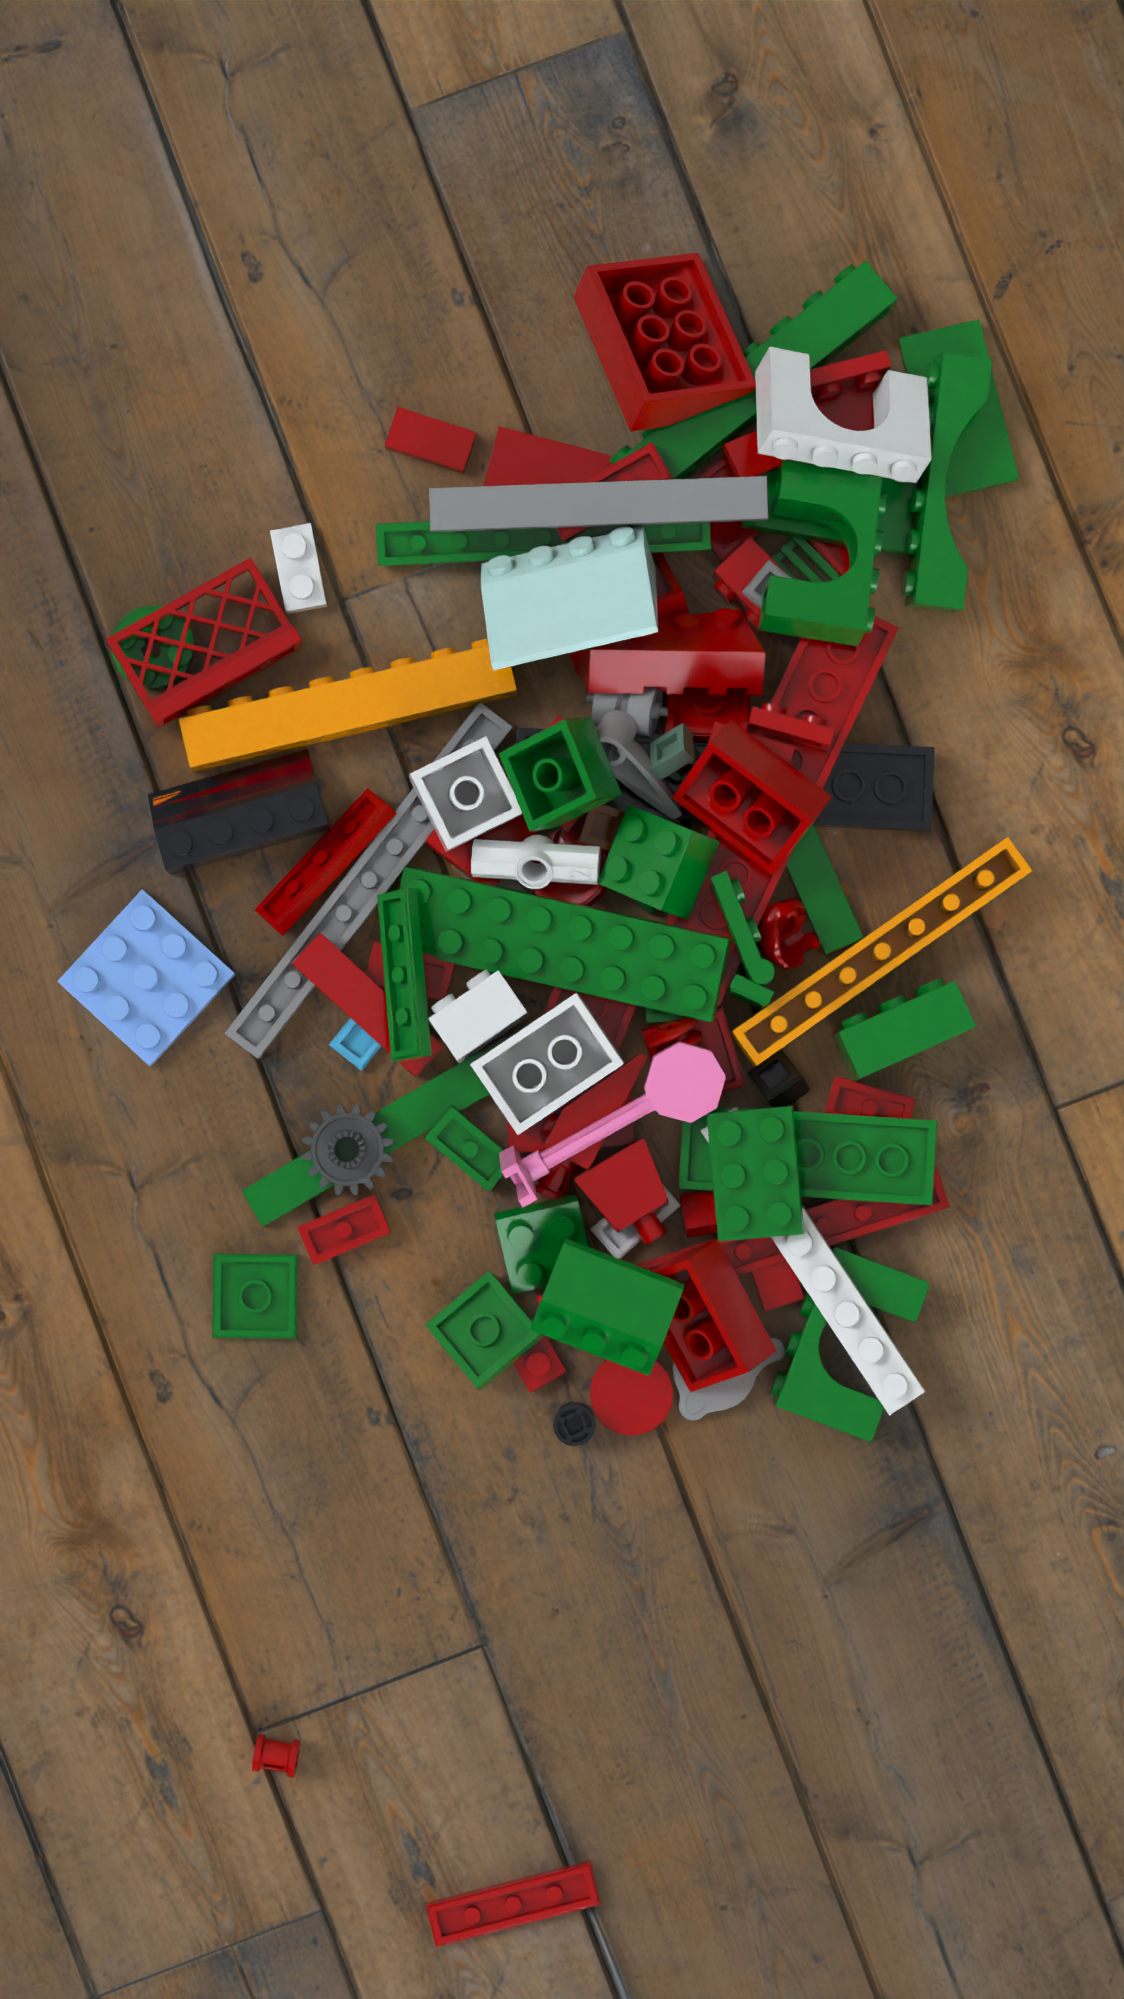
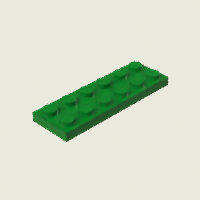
[679,1106,938,1205]

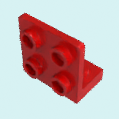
[810,350,891,431]

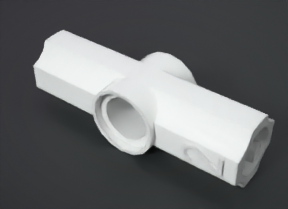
[471,835,601,889]

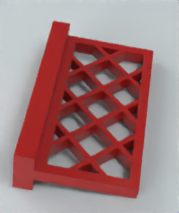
[106,557,302,730]

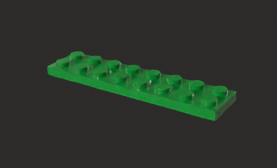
[399,866,731,1022]

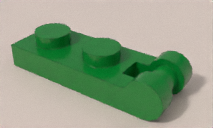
[709,871,775,986]

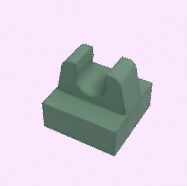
[649,723,701,781]

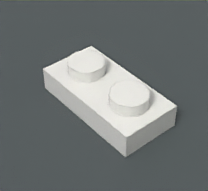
[270,523,327,614]

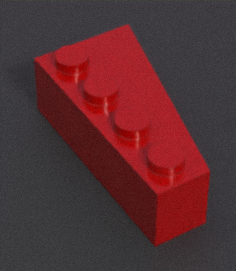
[577,608,766,696]

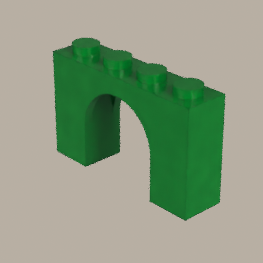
[758,460,887,646]
[770,1247,930,1442]

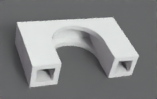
[755,347,932,483]

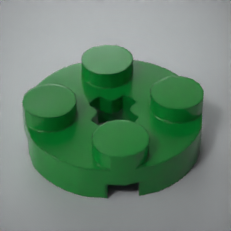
[111,605,196,690]

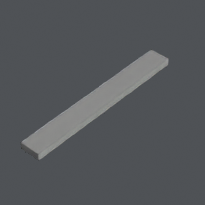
[429,476,768,532]

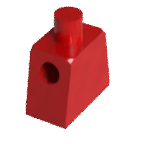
[574,1138,669,1246]

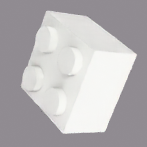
[409,736,522,852]
[428,969,528,1063]

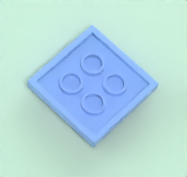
[57,889,236,1066]

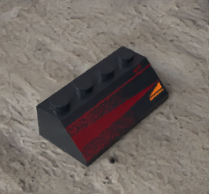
[148,749,331,875]

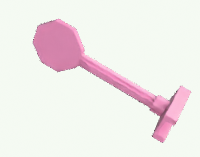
[499,1041,726,1208]

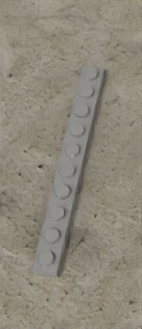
[224,702,513,1059]

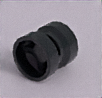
[553,1402,596,1446]

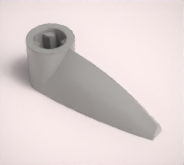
[597,710,682,820]

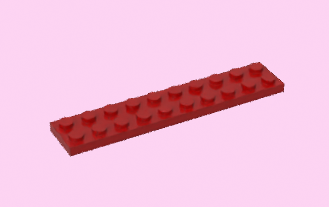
[666,616,899,1007]

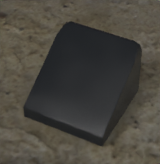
[747,1049,810,1108]

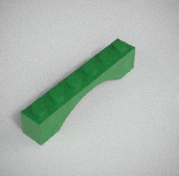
[901,352,992,613]

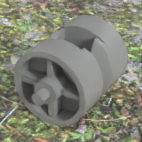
[586,687,669,737]

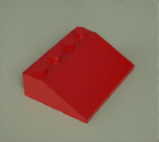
[574,252,756,432]

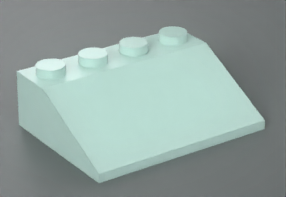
[481,525,658,670]

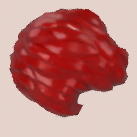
[756,898,821,970]

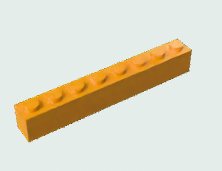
[179,638,517,773]
[731,837,1032,1067]

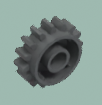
[301,1103,394,1195]

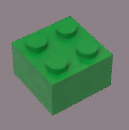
[499,717,622,831]
[597,804,720,920]

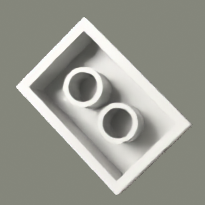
[470,992,624,1135]

